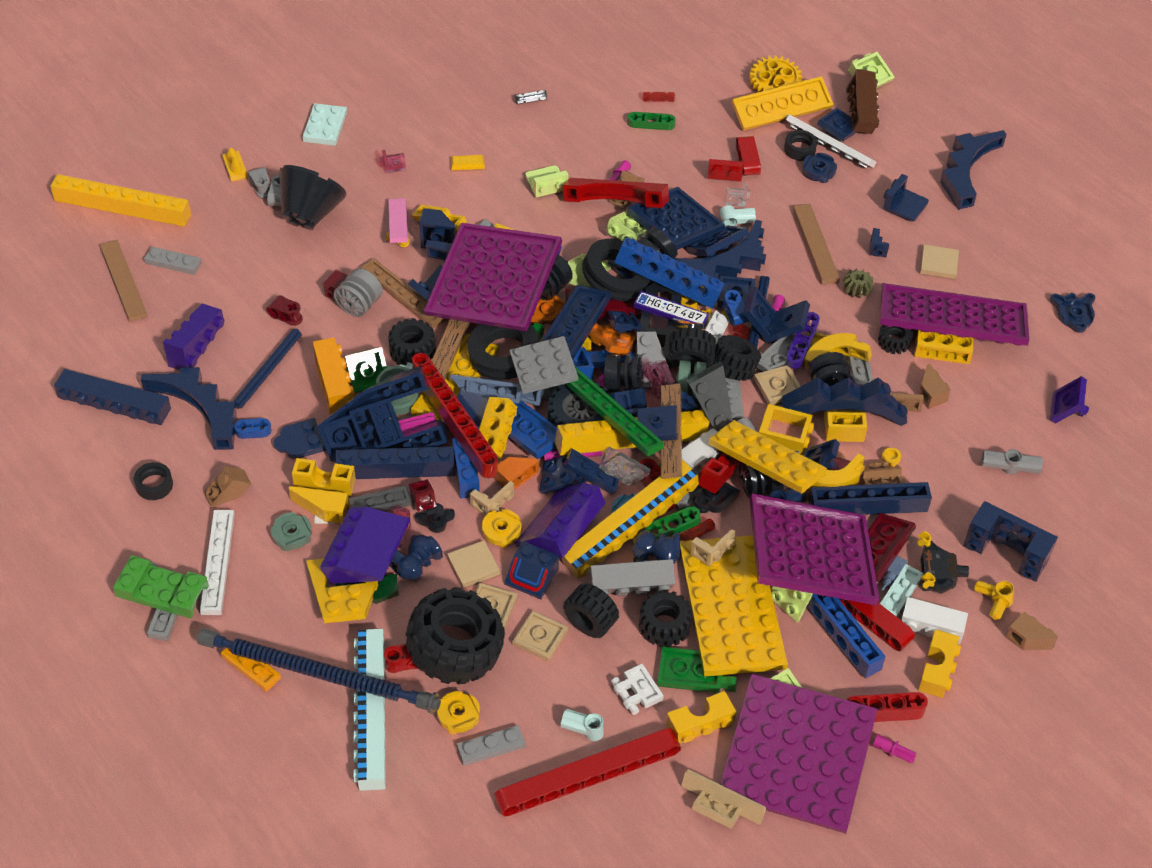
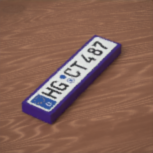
[634,291,709,325]

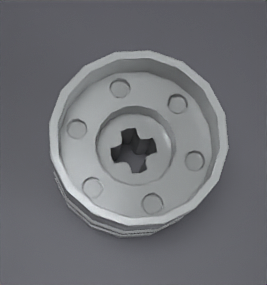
[334,268,383,317]

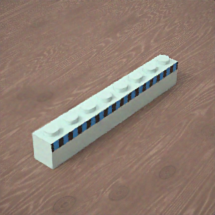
[354,629,386,791]

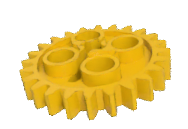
[749,55,803,93]

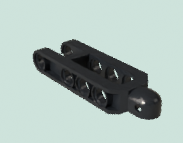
[635,282,682,368]

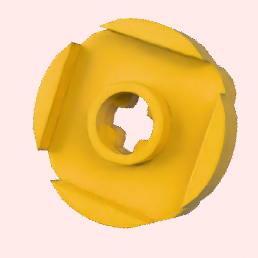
[482,509,522,548]
[437,691,480,734]

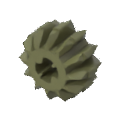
[843,268,873,298]

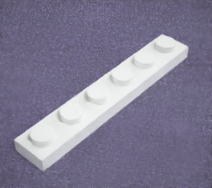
[786,114,877,168]
[200,510,235,615]

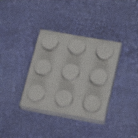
[509,336,578,394]

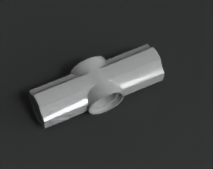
[981,449,1043,474]

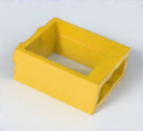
[759,404,814,455]

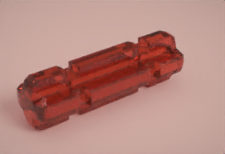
[643,92,675,102]
[680,519,715,541]

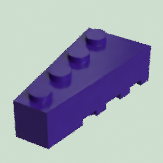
[163,303,225,370]

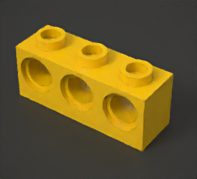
[914,330,974,364]
[479,397,517,459]

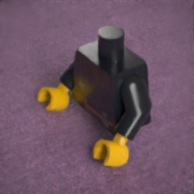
[917,531,969,594]

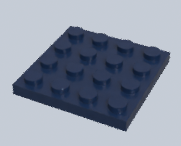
[627,187,725,250]

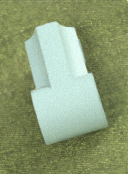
[719,205,756,227]
[561,709,604,741]

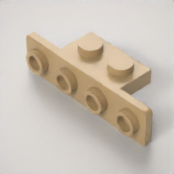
[681,769,766,829]

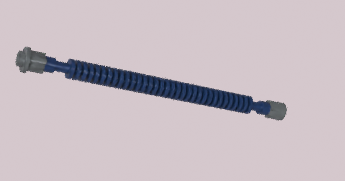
[197,628,441,714]

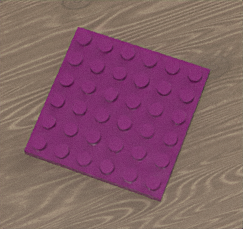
[424,223,562,332]
[749,494,879,605]
[720,674,878,834]

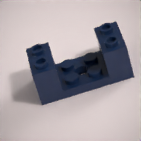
[963,501,1058,582]

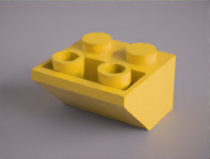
[823,409,867,442]

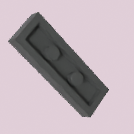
[349,486,411,511]

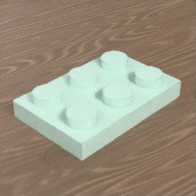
[303,103,347,146]

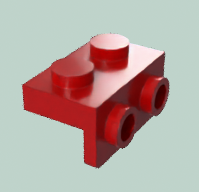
[707,159,744,181]

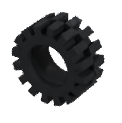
[878,325,913,354]

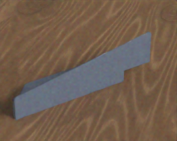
[450,374,545,406]

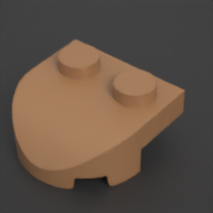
[862,461,905,485]

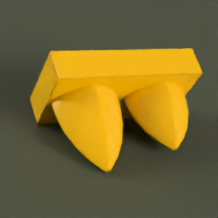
[222,147,248,182]

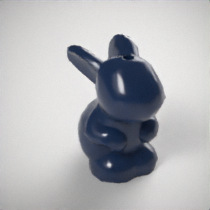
[632,530,680,563]
[390,534,443,580]

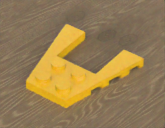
[306,558,378,624]

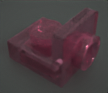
[379,150,406,173]

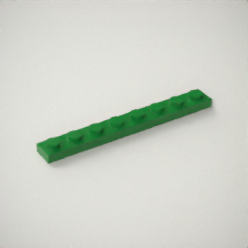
[566,367,664,456]

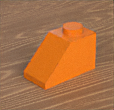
[494,457,539,489]

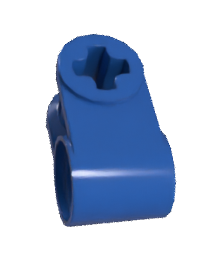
[723,290,749,327]

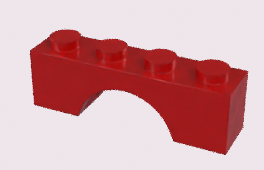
[698,452,739,494]

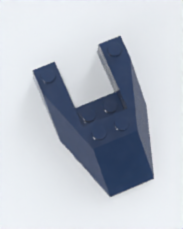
[317,366,448,461]

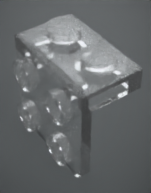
[599,447,651,486]

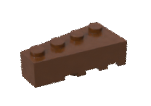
[846,69,880,134]

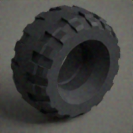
[406,587,505,685]

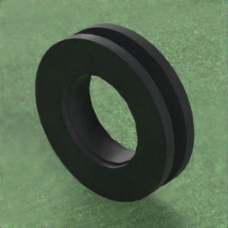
[582,238,650,301]
[468,324,539,380]

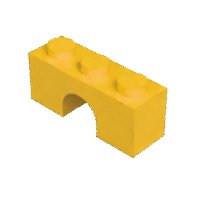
[292,458,356,496]
[918,629,961,698]
[666,691,736,744]

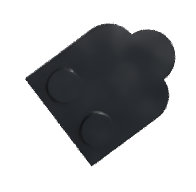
[689,480,740,513]

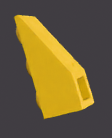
[289,486,349,524]

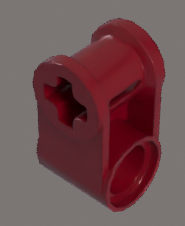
[266,295,303,326]

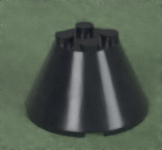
[279,165,346,230]

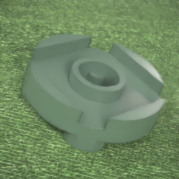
[271,512,312,551]

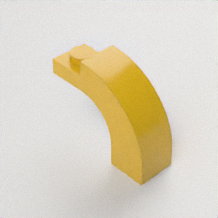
[804,333,872,370]
[807,453,865,492]

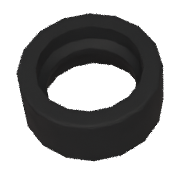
[784,130,817,161]
[133,462,173,500]

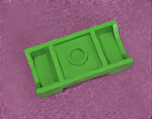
[113,555,209,619]

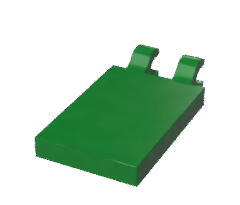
[657,647,737,693]

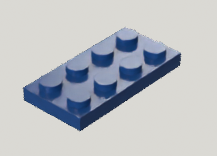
[508,401,557,459]

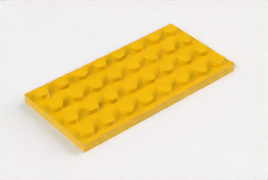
[680,535,788,677]

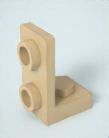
[470,481,514,516]
[690,529,736,567]

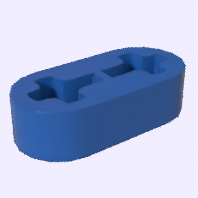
[234,418,272,439]

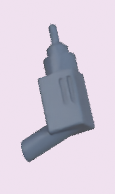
[881,556,908,591]

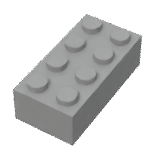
[588,559,675,596]

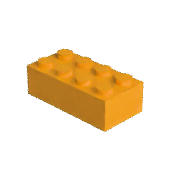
[313,337,355,415]

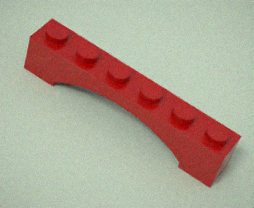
[563,178,669,208]

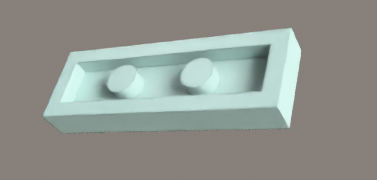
[880,564,924,617]

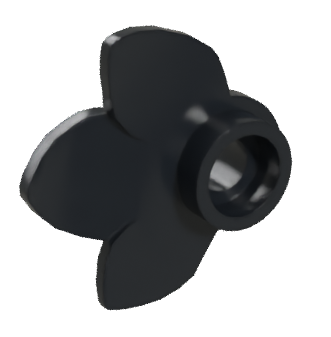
[415,503,455,533]

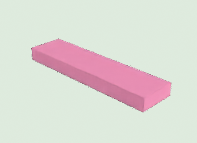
[388,198,408,243]

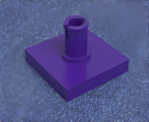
[1050,376,1089,424]

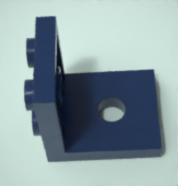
[743,287,810,343]

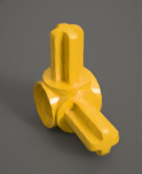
[974,581,1014,620]

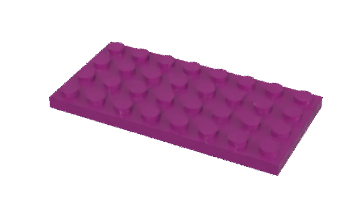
[880,283,1029,346]

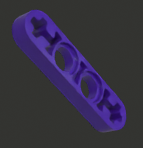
[786,312,820,369]

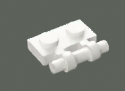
[611,664,664,715]

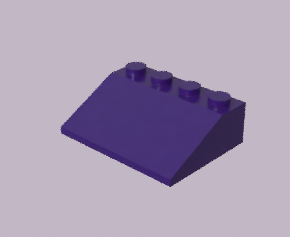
[515,483,606,558]
[320,507,410,584]

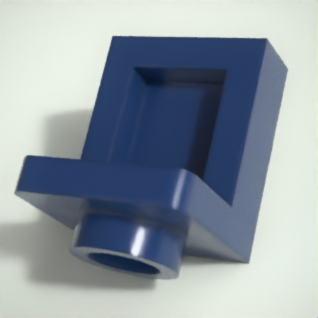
[609,390,639,416]

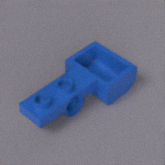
[573,347,634,380]

